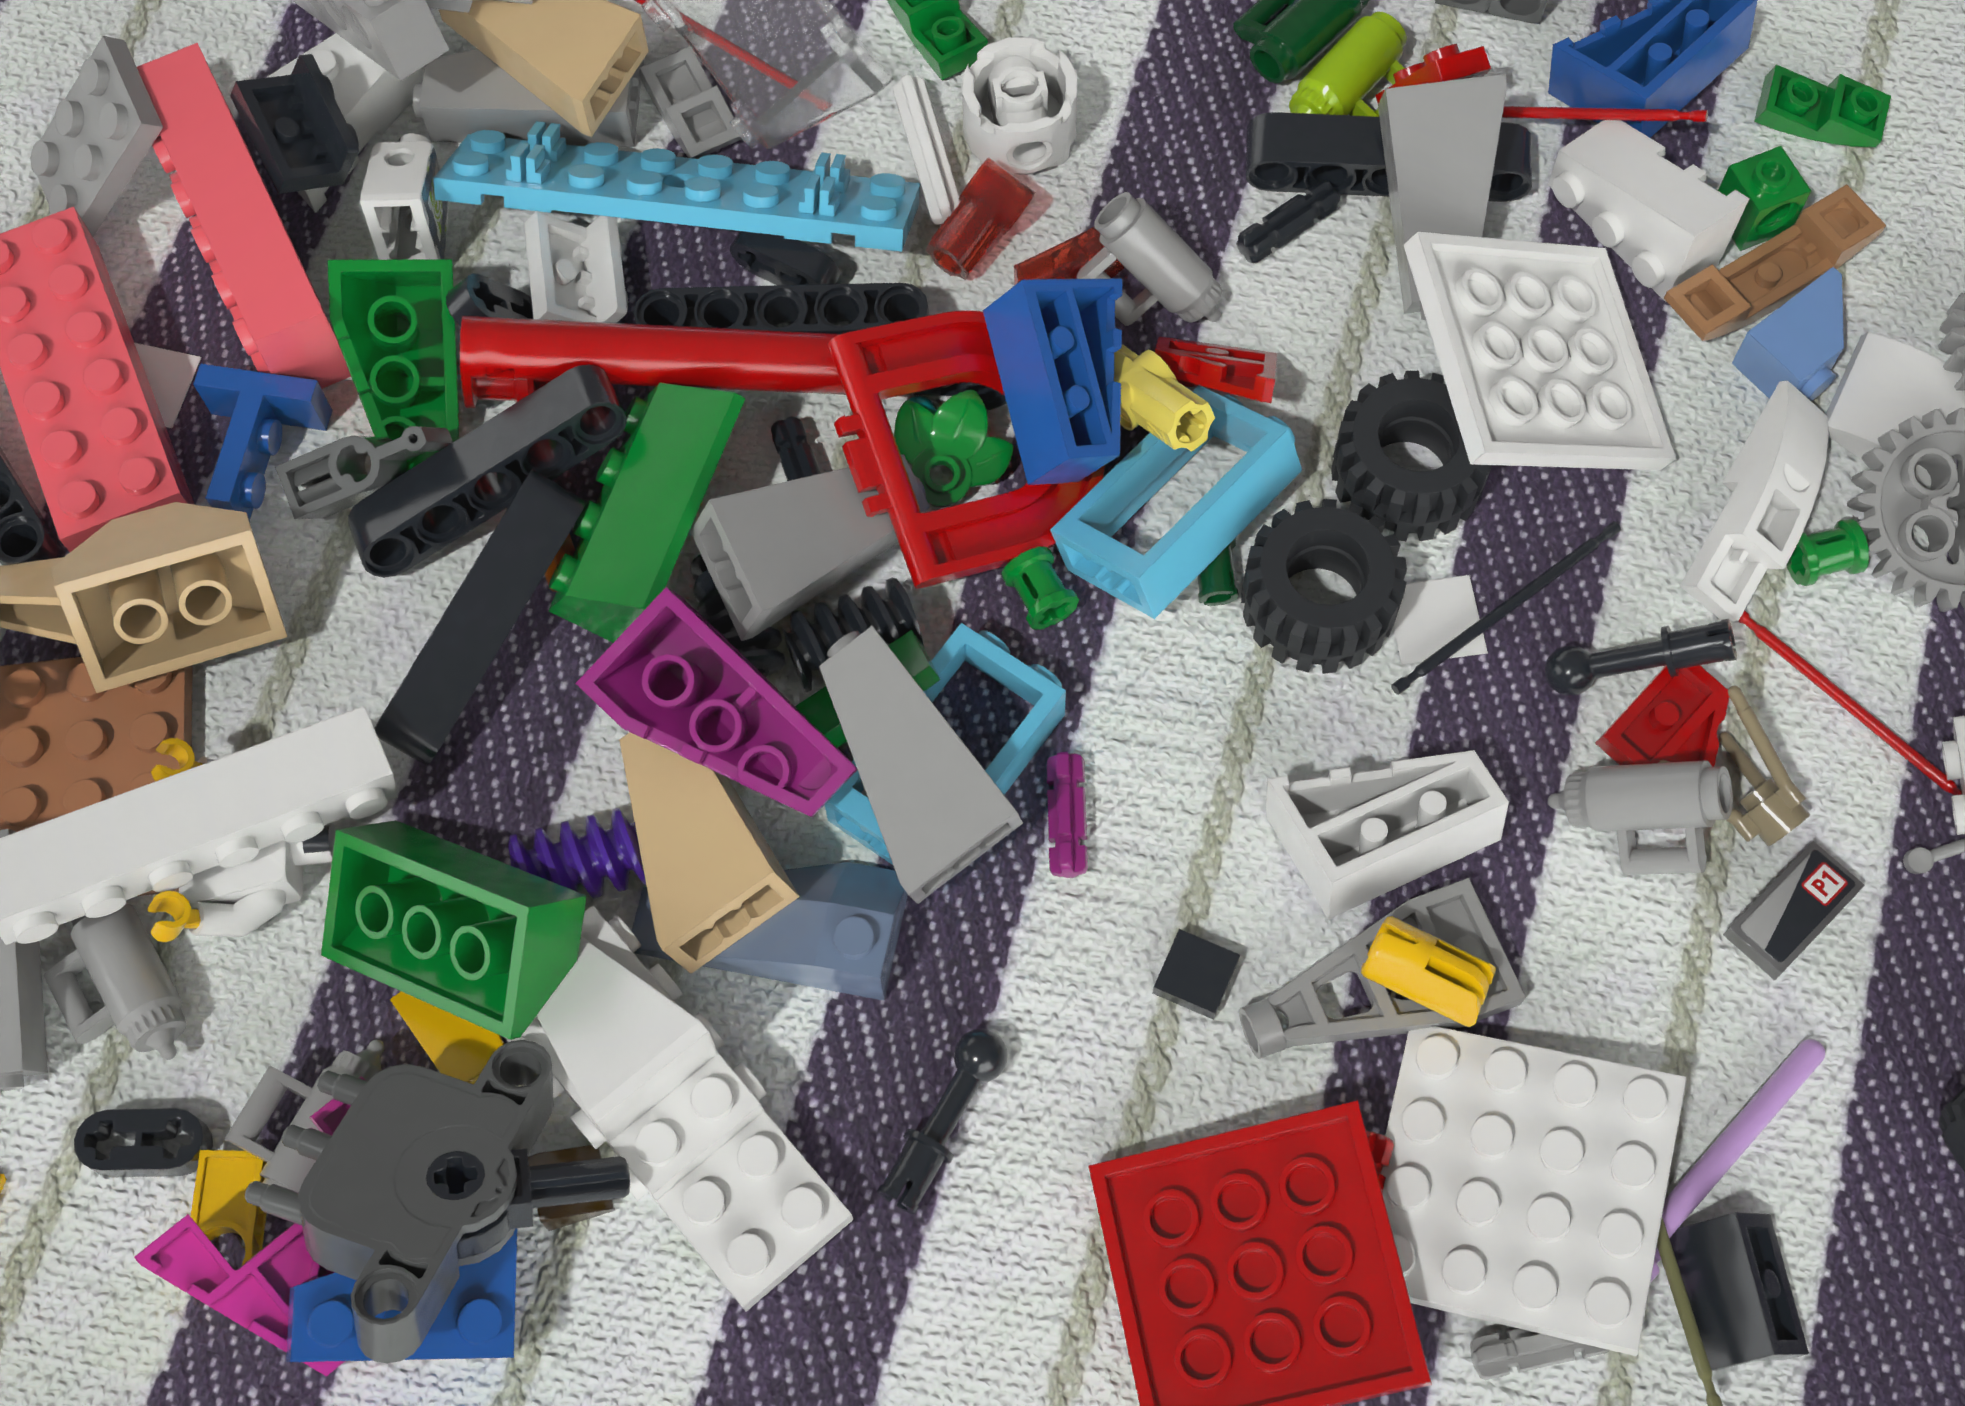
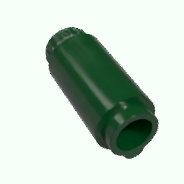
[1233,0,1370,84]

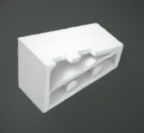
[266,33,423,213]
[1548,120,1749,302]
[1266,750,1509,920]

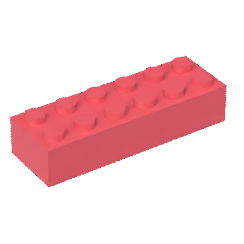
[137,43,351,389]
[0,206,195,552]

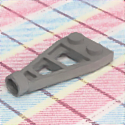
[1239,878,1526,1059]

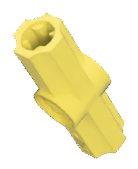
[1114,345,1215,452]

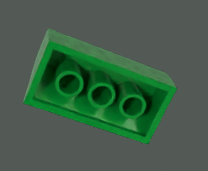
[548,383,746,643]
[321,820,587,1040]

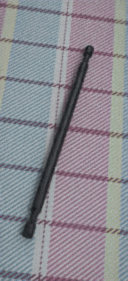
[1391,521,1621,695]

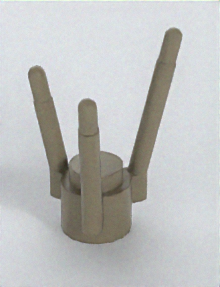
[1659,685,1811,847]

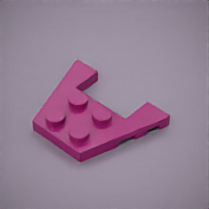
[134,1076,366,1377]

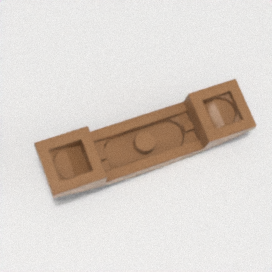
[1664,184,1886,341]

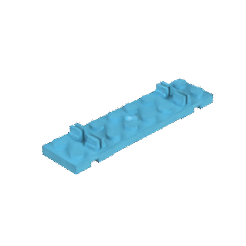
[434,121,920,252]

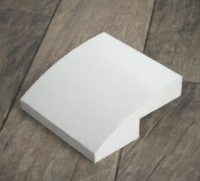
[1826,332,1965,489]

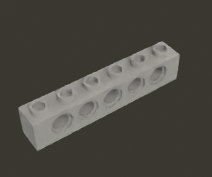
[292,0,450,81]

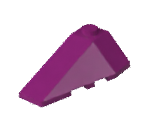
[575,587,858,817]

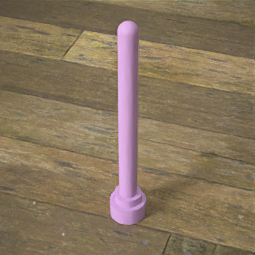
[1650,1039,1825,1283]

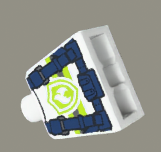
[360,133,449,260]

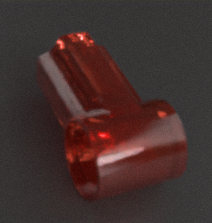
[925,157,1036,280]

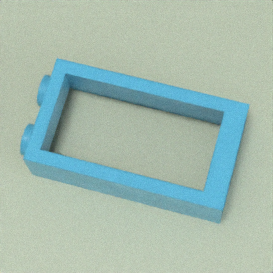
[1050,385,1302,619]
[825,623,1066,865]

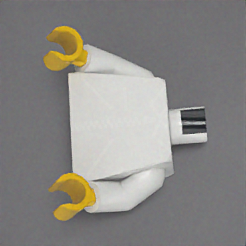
[147,738,336,942]

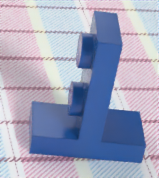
[193,364,333,522]

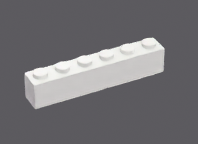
[0,705,398,945]

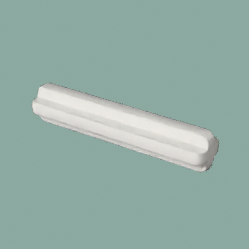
[893,74,964,227]

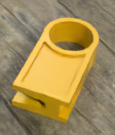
[190,1150,267,1266]

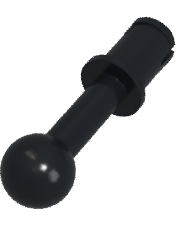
[1545,619,1737,696]
[877,1029,1008,1214]

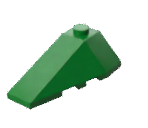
[328,259,459,472]

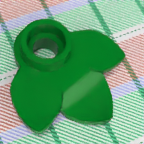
[894,390,1013,507]

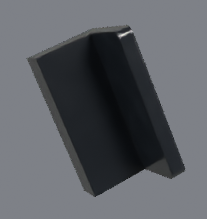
[1669,1212,1809,1371]

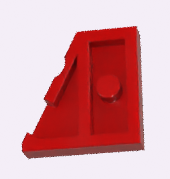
[1155,336,1278,403]

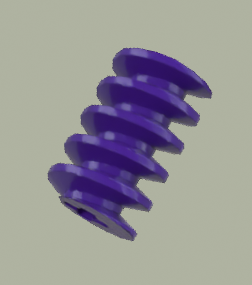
[509,808,646,899]

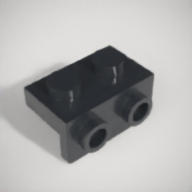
[230,54,359,194]

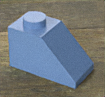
[1732,267,1844,401]

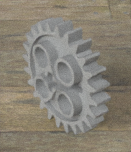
[1847,408,1965,612]

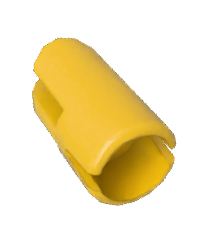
[1361,916,1496,1027]

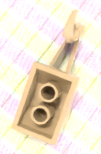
[0,502,287,693]

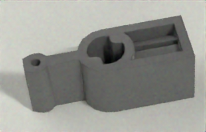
[275,426,453,519]

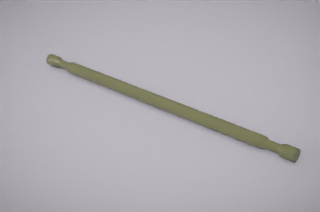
[1657,1217,1723,1406]

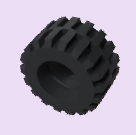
[1331,371,1492,542]
[1241,499,1407,674]

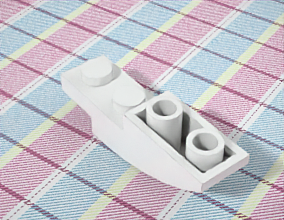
[1680,381,1829,621]

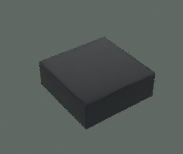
[1152,929,1240,1020]

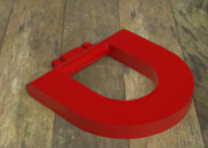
[827,311,1105,589]

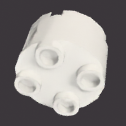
[962,37,1077,175]

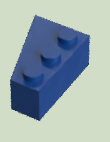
[1548,0,1758,138]
[983,278,1122,485]
[286,1228,517,1362]

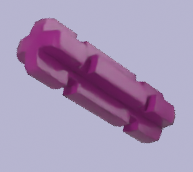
[1047,752,1088,878]

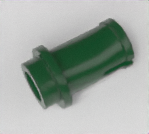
[1197,538,1239,606]

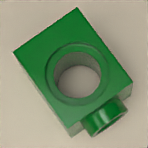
[1718,146,1811,251]

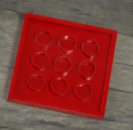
[1089,1100,1432,1406]

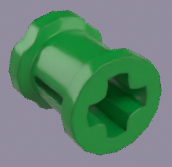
[1786,518,1869,586]
[1001,547,1079,630]

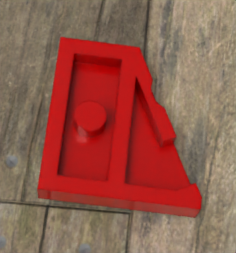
[1375,44,1491,104]
[1595,665,1729,767]

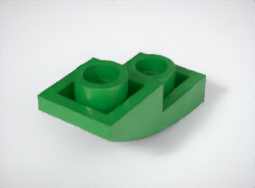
[887,0,988,81]
[1754,64,1891,147]

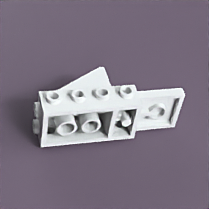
[504,905,853,1312]

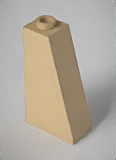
[439,0,649,137]
[619,732,800,974]

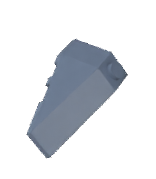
[632,862,908,1001]

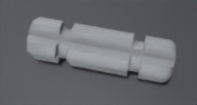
[1470,1328,1610,1380]

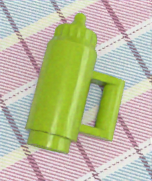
[1289,12,1407,117]

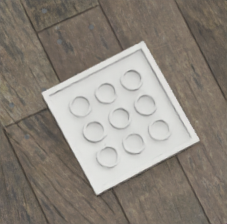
[1404,232,1676,470]
[1381,1026,1686,1356]

